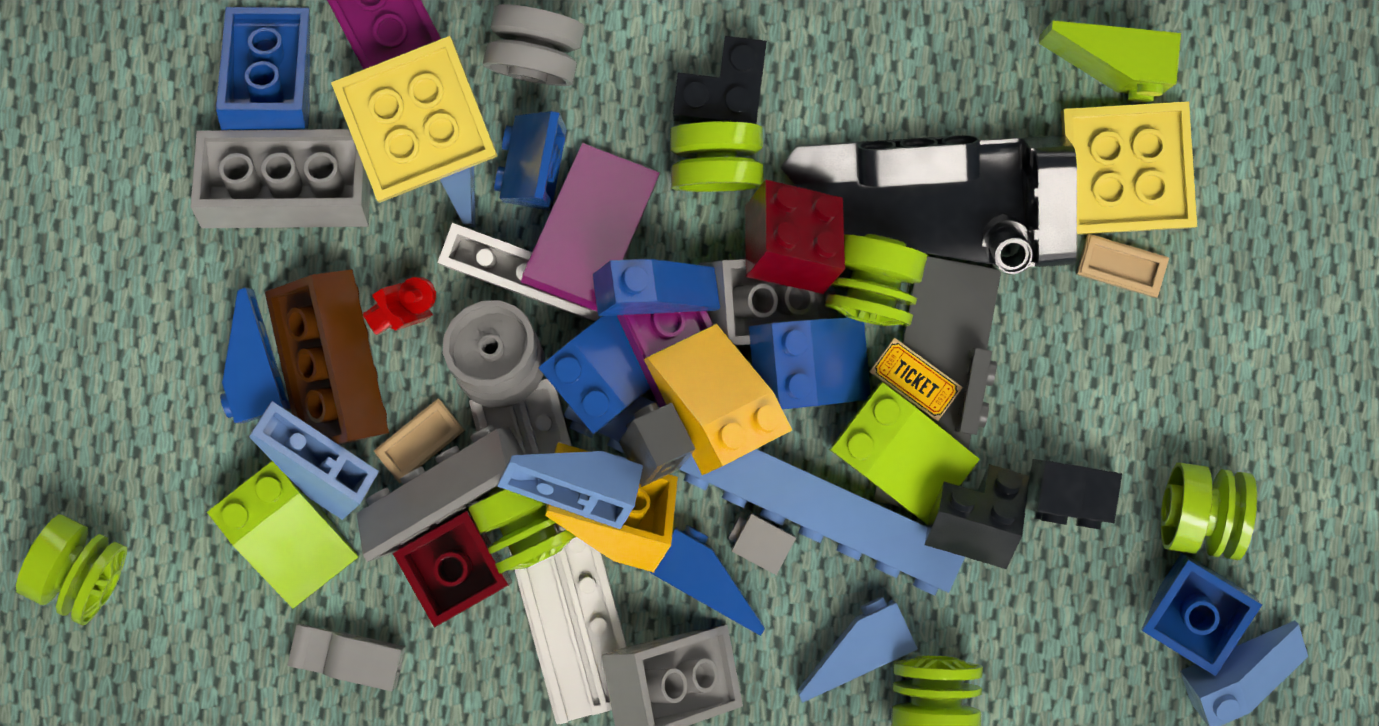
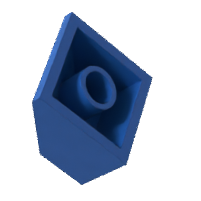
[1141,552,1262,676]

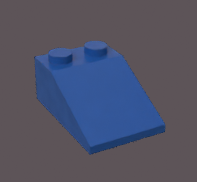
[216,7,310,130]
[494,111,567,211]
[538,315,651,434]
[749,318,871,409]

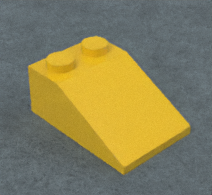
[644,324,792,475]
[545,442,678,572]

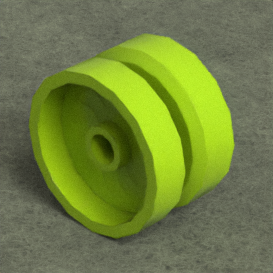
[670,121,764,192]

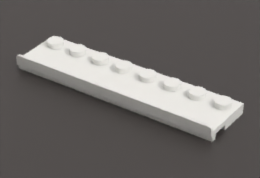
[469,379,627,724]

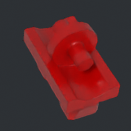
[363,277,436,335]

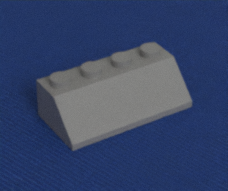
[191,129,370,228]
[356,425,525,562]

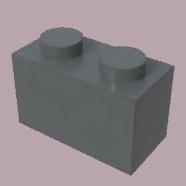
[619,403,696,487]

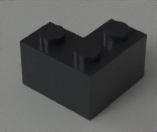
[673,36,767,124]
[1026,459,1122,530]
[924,464,1030,569]

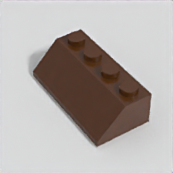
[265,269,389,445]

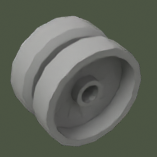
[483,4,585,86]
[443,300,546,408]

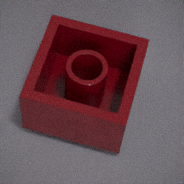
[745,179,845,294]
[392,510,513,628]

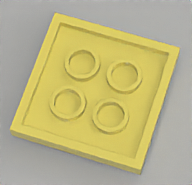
[331,36,498,203]
[1061,101,1197,235]

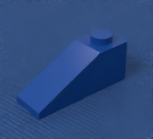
[593,259,720,316]
[220,288,291,424]
[650,525,765,636]

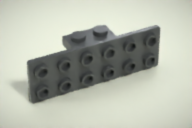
[874,256,1001,507]

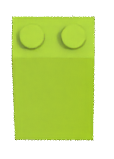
[1039,20,1181,102]
[828,382,980,525]
[207,461,359,609]

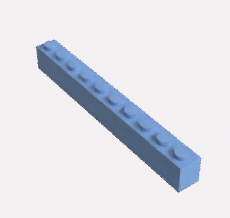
[564,396,965,595]

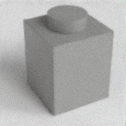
[728,512,796,575]

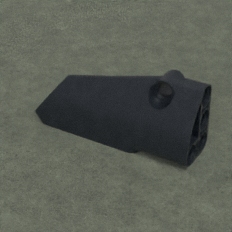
[780,135,1077,274]

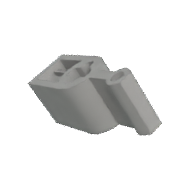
[287,624,406,691]

